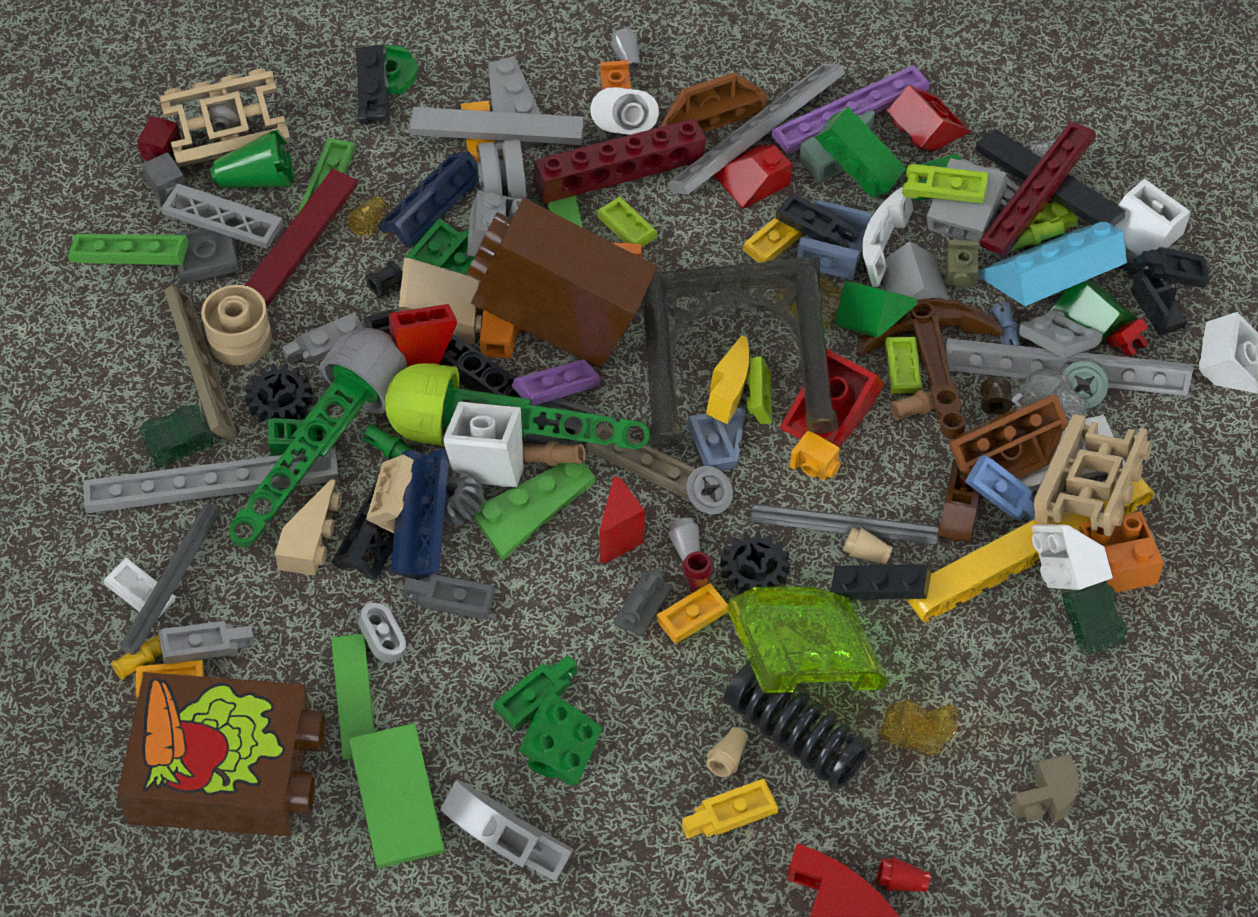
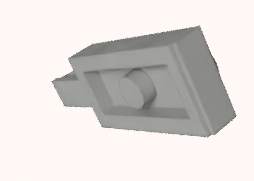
[282,312,364,364]
[158,621,254,664]

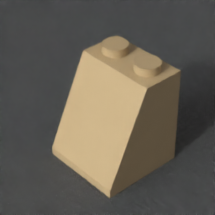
[399,258,482,344]

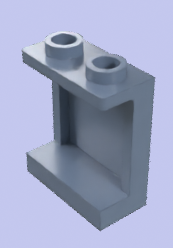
[796,200,873,280]

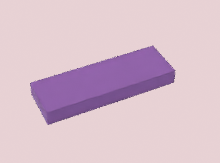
[512,359,602,405]

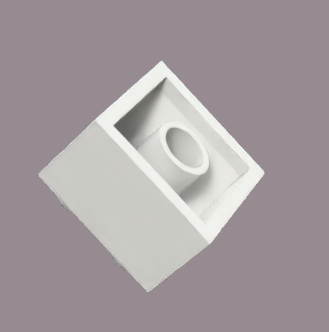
[1199,312,1258,394]

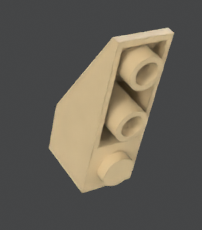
[275,479,342,576]

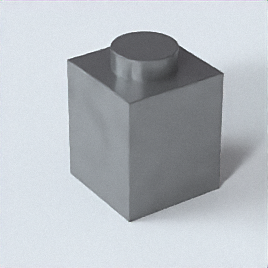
[142,152,186,204]

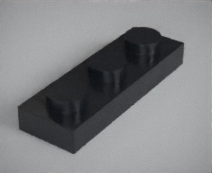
[830,564,931,600]

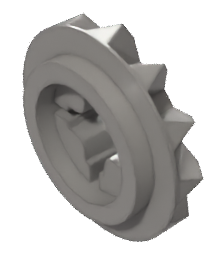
[684,466,733,516]

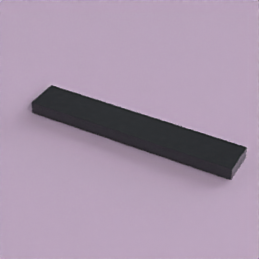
[976,129,1126,226]

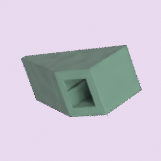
[799,110,875,183]

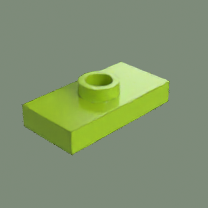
[597,196,657,247]
[885,337,922,394]

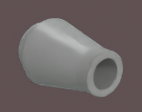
[610,28,641,71]
[668,517,700,562]

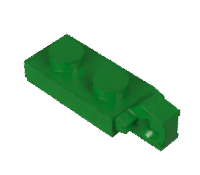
[493,655,578,732]

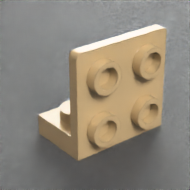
[366,455,432,533]

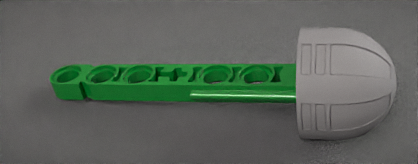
[229,328,407,547]

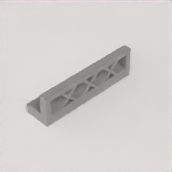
[161,183,285,249]

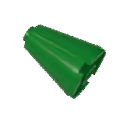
[210,129,294,188]

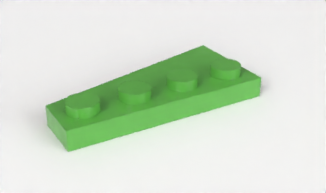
[473,462,595,561]

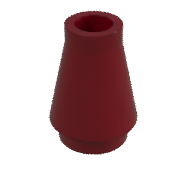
[681,551,714,593]

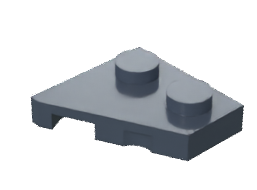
[687,407,746,470]

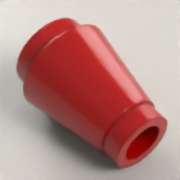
[876,856,930,892]

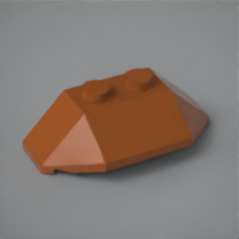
[661,72,767,133]
[948,394,1068,479]

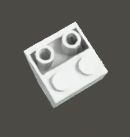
[1115,179,1191,256]
[1031,524,1113,590]

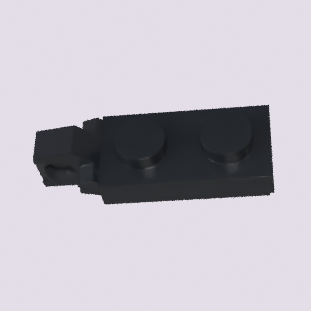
[1133,247,1210,287]

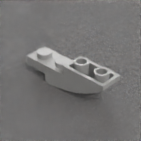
[440,779,574,882]

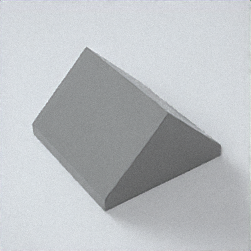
[882,241,949,300]

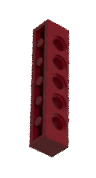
[533,118,706,204]

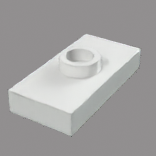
[104,558,176,618]

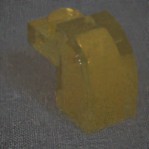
[879,699,960,755]

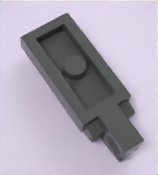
[403,574,495,620]

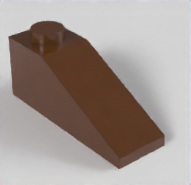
[938,459,979,542]

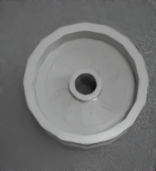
[477,139,526,199]

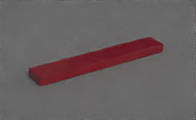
[980,121,1096,257]
[244,168,358,309]

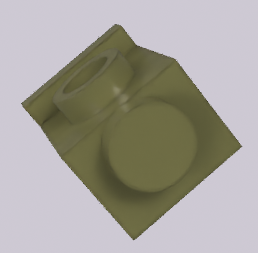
[946,240,979,288]

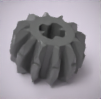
[431,472,486,526]

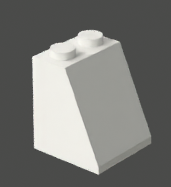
[444,402,524,487]

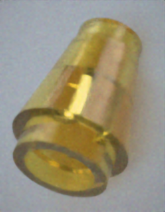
[347,196,386,236]

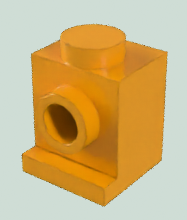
[790,430,841,481]

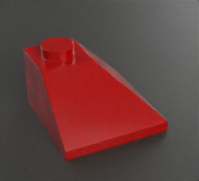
[713,145,792,209]

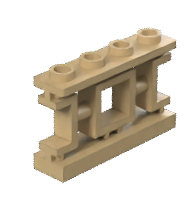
[159,68,290,168]
[1034,414,1152,537]

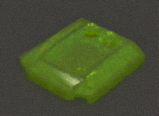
[727,587,888,693]

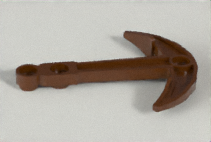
[856,298,1004,439]

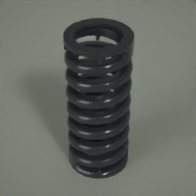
[723,655,872,791]

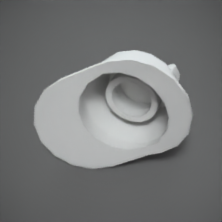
[590,87,659,135]

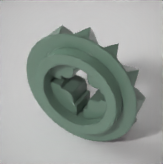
[1058,360,1109,409]

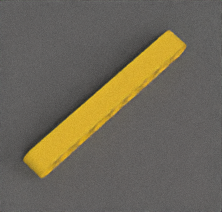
[906,477,1154,623]

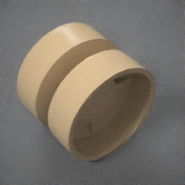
[201,285,272,365]

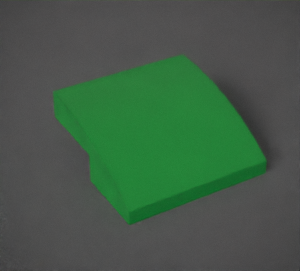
[405,218,474,275]

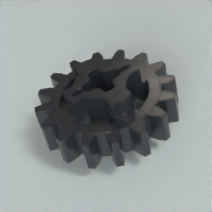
[245,364,313,423]
[720,531,790,599]

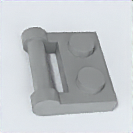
[1019,308,1102,358]

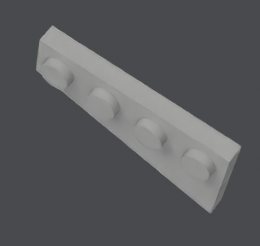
[488,56,544,156]

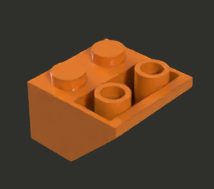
[1079,511,1164,596]

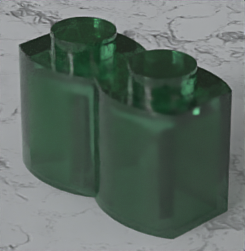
[139,405,214,468]
[1062,581,1127,655]

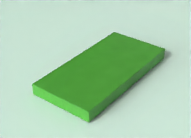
[349,723,445,869]

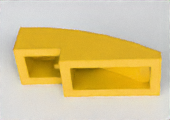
[706,335,749,425]

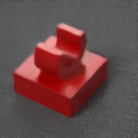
[1105,318,1148,356]

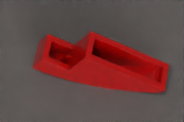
[787,843,899,917]

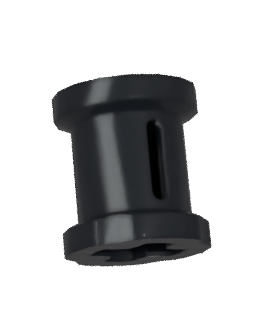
[365,260,403,298]

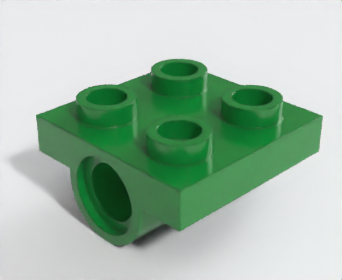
[519,691,603,786]

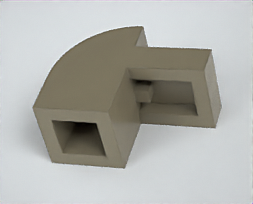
[1011,754,1080,824]

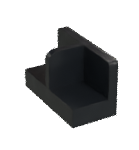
[1131,270,1187,335]

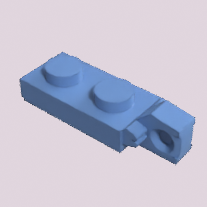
[965,455,1035,521]

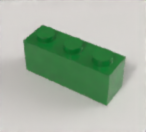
[815,106,906,198]

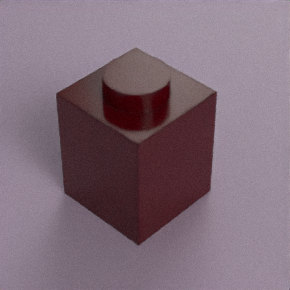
[137,116,182,161]

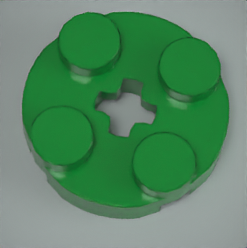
[385,45,418,95]

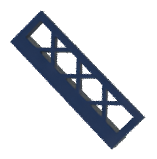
[376,151,479,247]
[391,449,449,580]

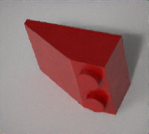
[779,348,885,448]

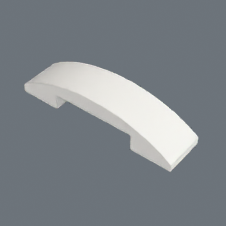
[862,187,913,287]

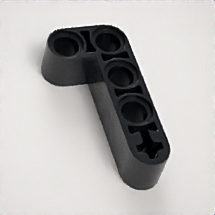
[439,335,521,398]

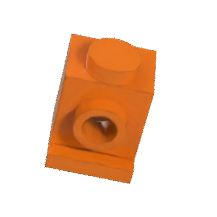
[600,60,631,90]

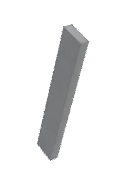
[410,107,584,145]

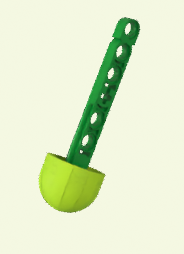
[385,363,650,449]

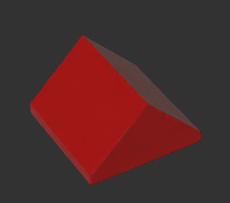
[599,476,645,563]

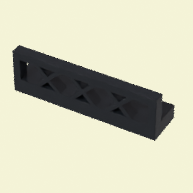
[331,476,394,580]

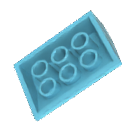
[978,222,1127,306]

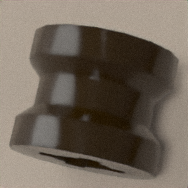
[981,378,1012,414]

